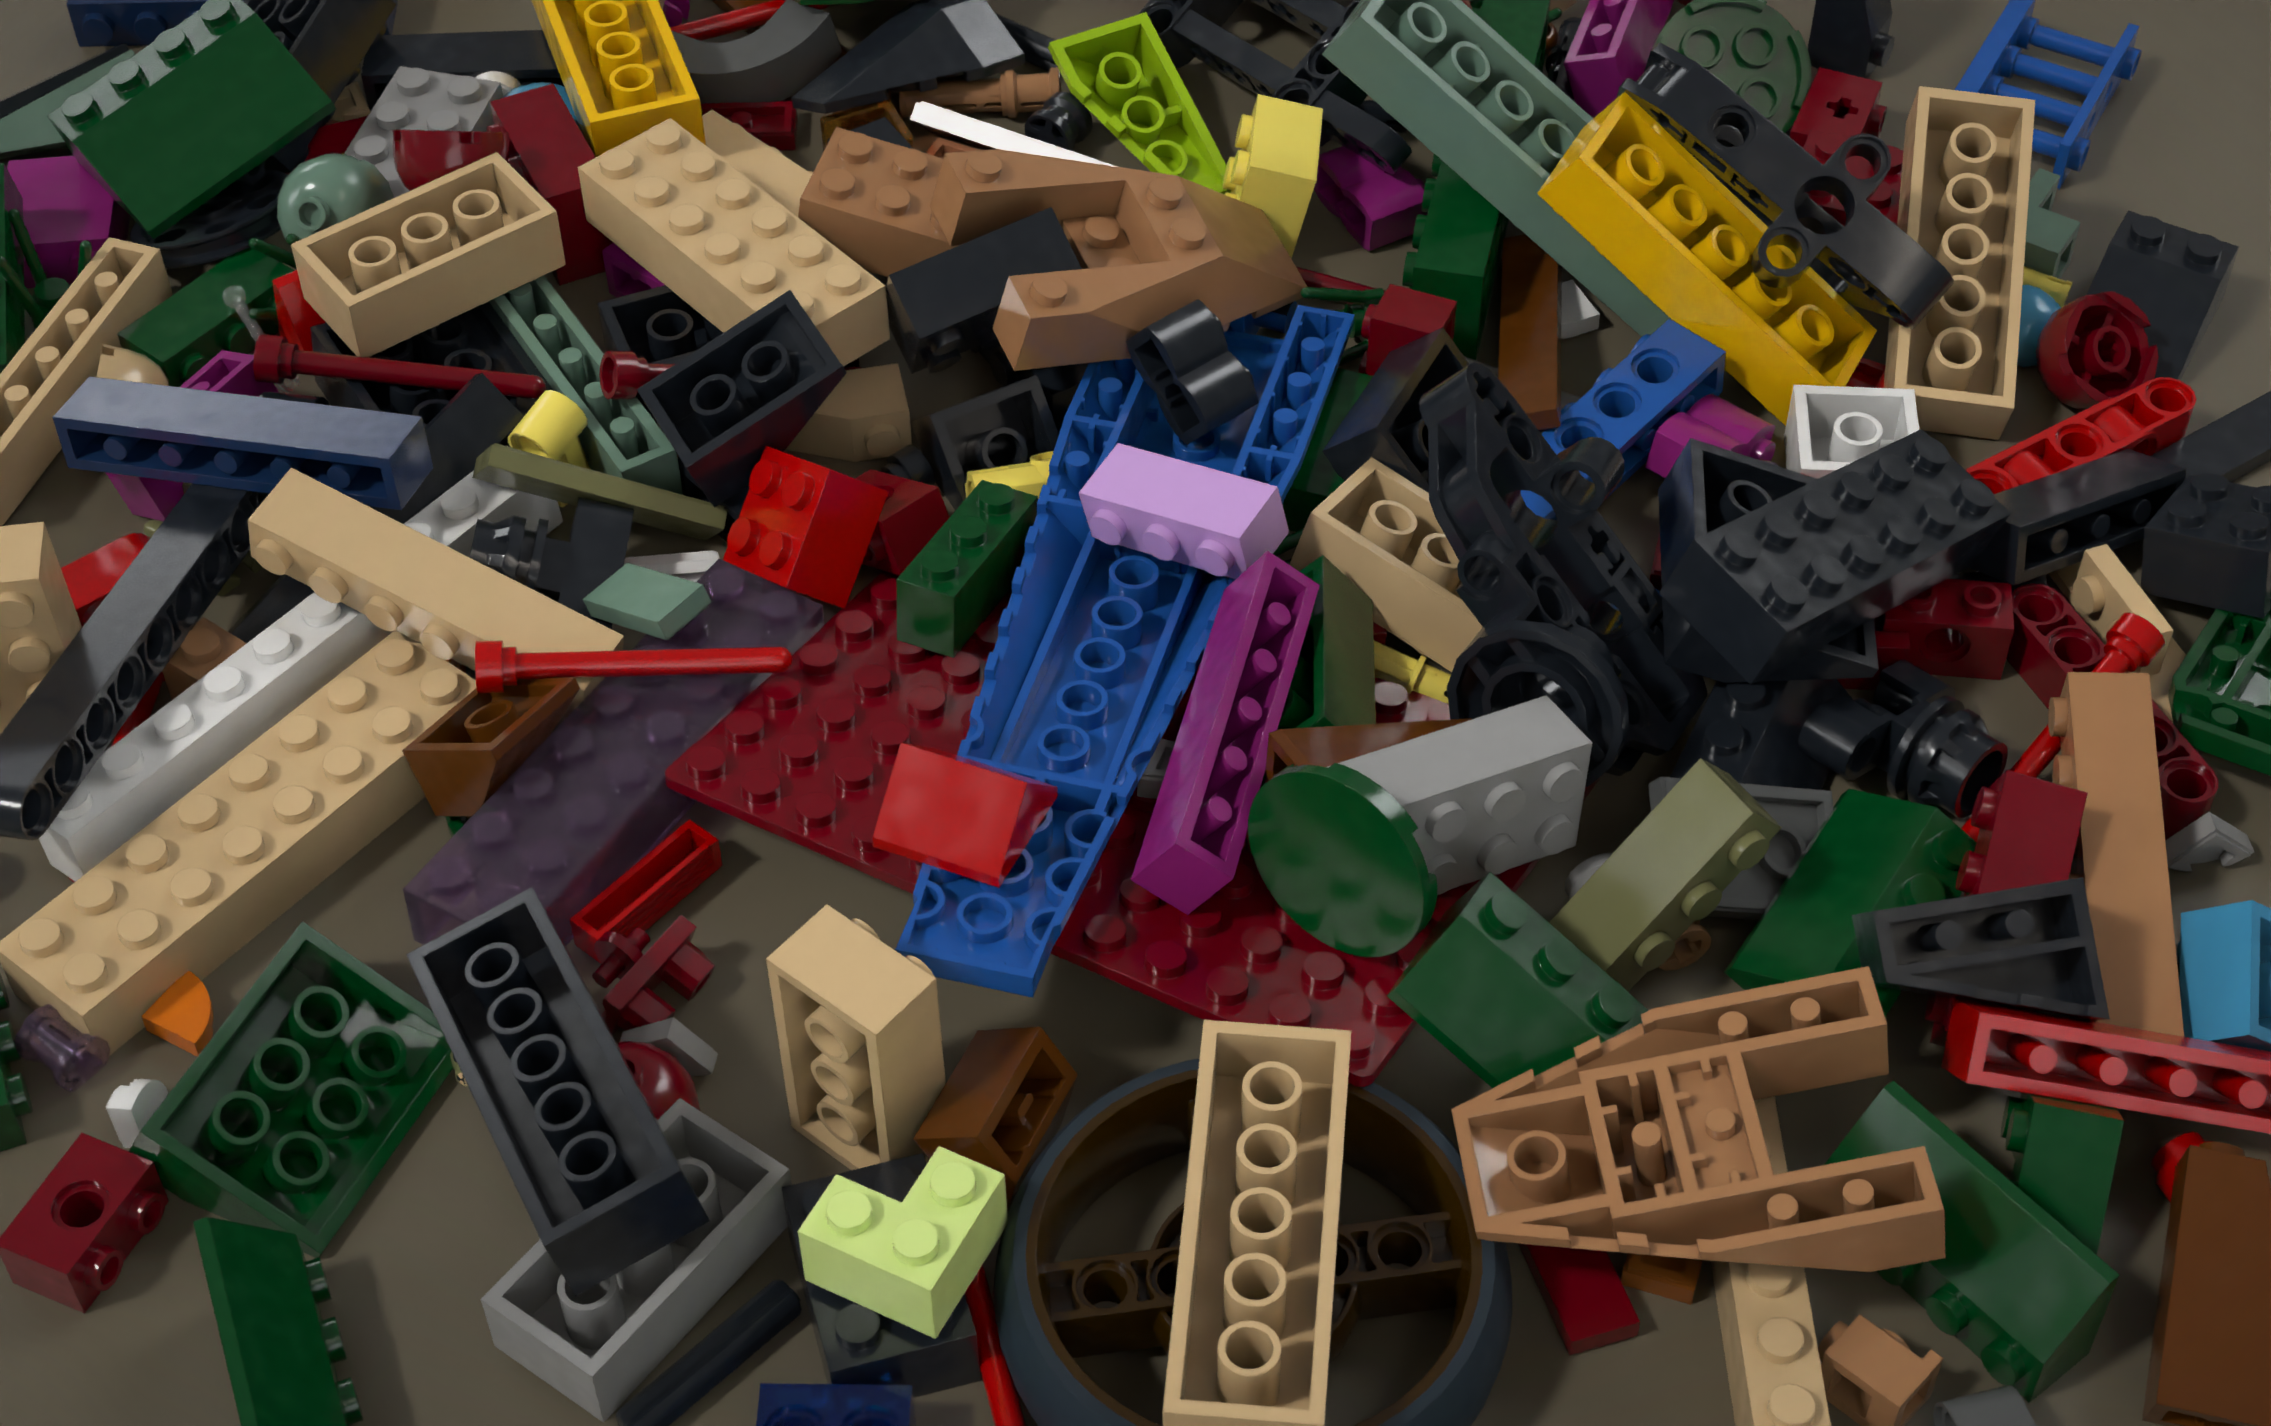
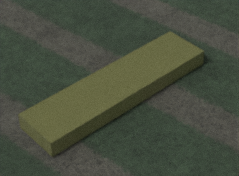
[472,443,728,541]

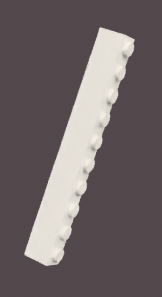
[39,446,563,882]

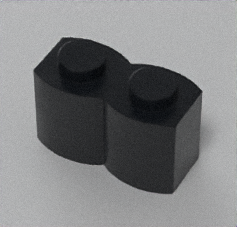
[1126,299,1259,445]

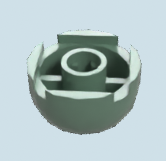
[277,153,394,240]

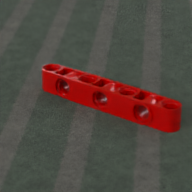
[1965,377,2197,494]

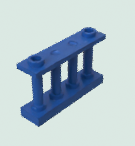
[1955,0,2142,190]

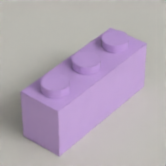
[1079,443,1289,579]

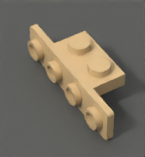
[2048,544,2186,723]

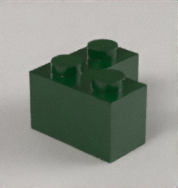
[2001,1092,2124,1255]

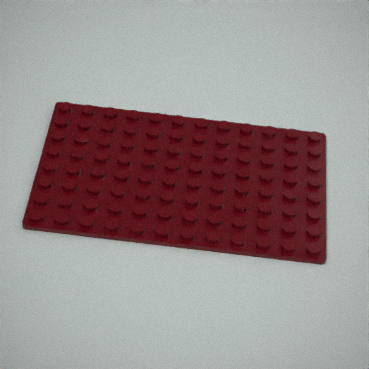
[665,516,1600,1087]

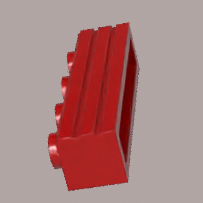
[569,819,723,964]

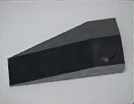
[1808,0,1895,79]

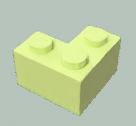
[798,1146,1008,1339]

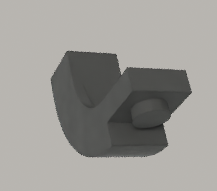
[671,0,842,103]

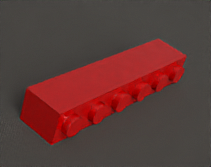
[1941,998,2271,1134]

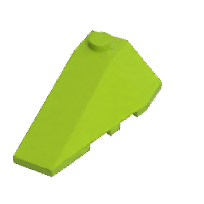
[1048,12,1231,194]

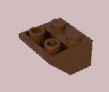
[914,1027,1078,1214]

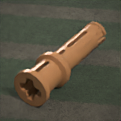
[899,67,1061,118]

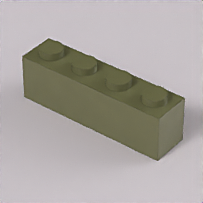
[1549,758,1782,992]

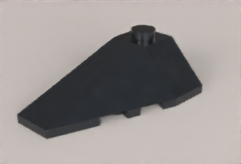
[791,0,1026,114]

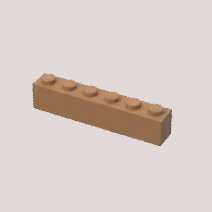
[2048,672,2184,1037]

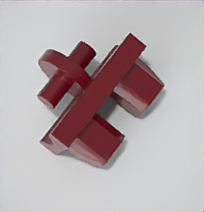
[592,915,715,1035]

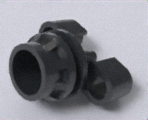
[469,497,634,629]
[1798,660,2008,818]

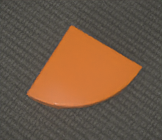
[141,971,214,1057]

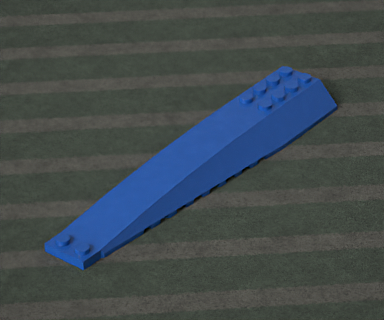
[895,305,1355,998]

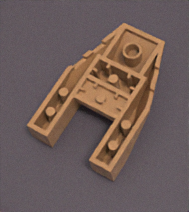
[930,149,1308,371]
[1451,966,1945,1272]

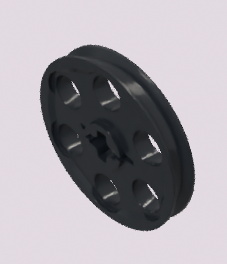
[130,170,288,269]

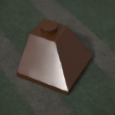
[402,677,580,820]

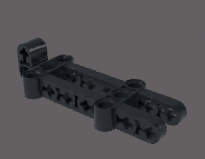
[1139,0,1412,174]

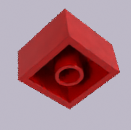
[722,445,889,609]

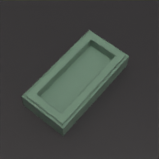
[583,563,712,640]

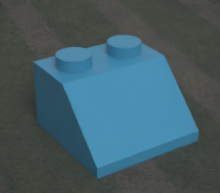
[2177,900,2271,1051]

